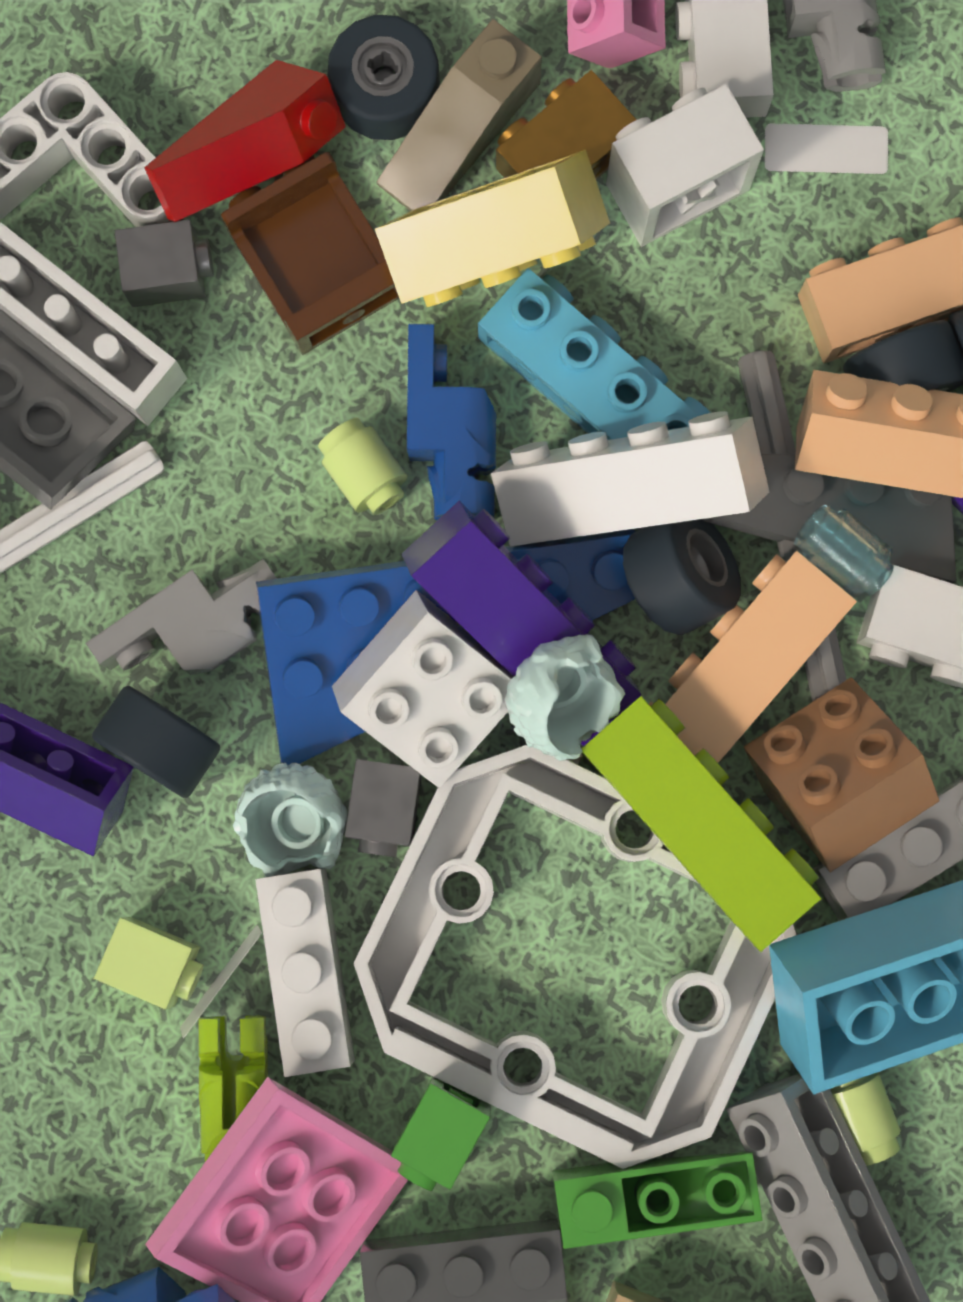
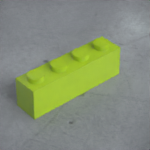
[581,696,822,952]

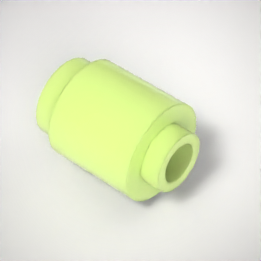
[318,418,408,515]
[830,1072,901,1166]
[0,1222,98,1296]

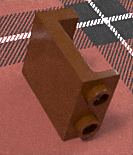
[221,152,399,355]

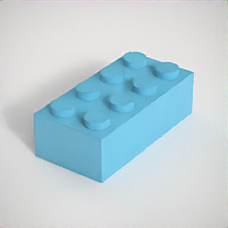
[769,880,963,1094]

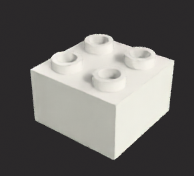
[606,83,764,247]
[332,590,513,789]

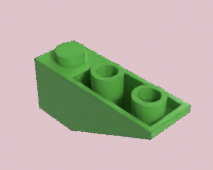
[552,1152,763,1249]

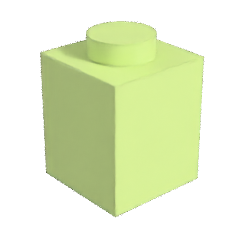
[94,917,204,1010]

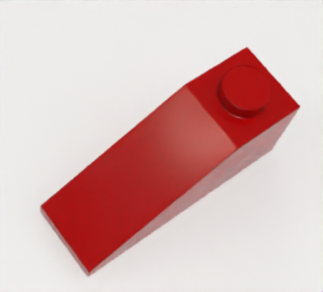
[144,60,346,222]

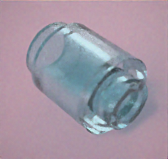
[794,504,894,598]

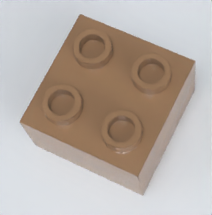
[744,677,940,873]

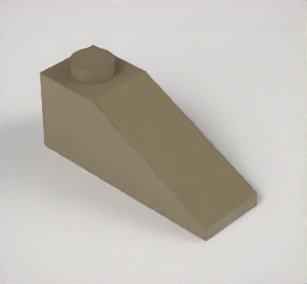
[376,19,542,211]

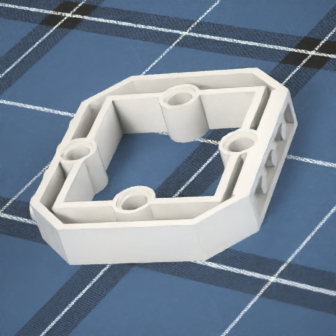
[353,745,797,1169]

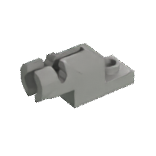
[783,0,886,92]
[86,559,277,675]

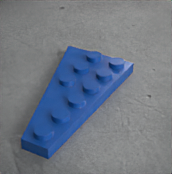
[256,529,636,765]

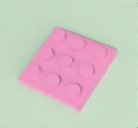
[145,1077,408,1302]

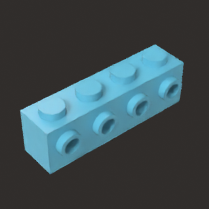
[478,268,711,440]

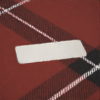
[765,123,888,174]
[180,924,262,1038]

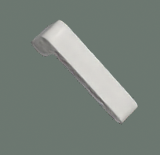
[0,72,181,227]

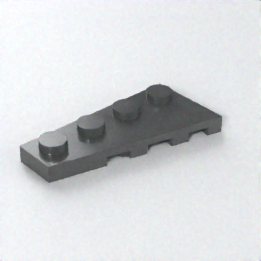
[703,454,957,584]

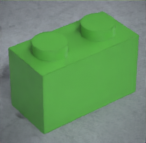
[391,1076,491,1191]

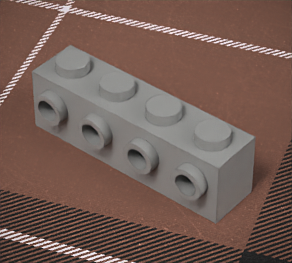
[726,1074,930,1302]

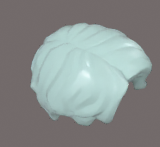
[505,634,625,761]
[233,763,348,877]

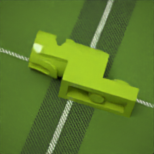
[199,1015,268,1162]

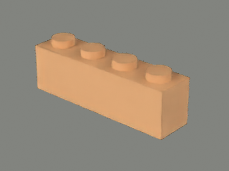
[798,217,963,364]
[795,370,963,498]
[649,551,857,763]

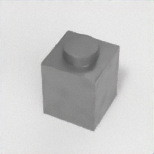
[114,220,214,307]
[345,759,422,857]

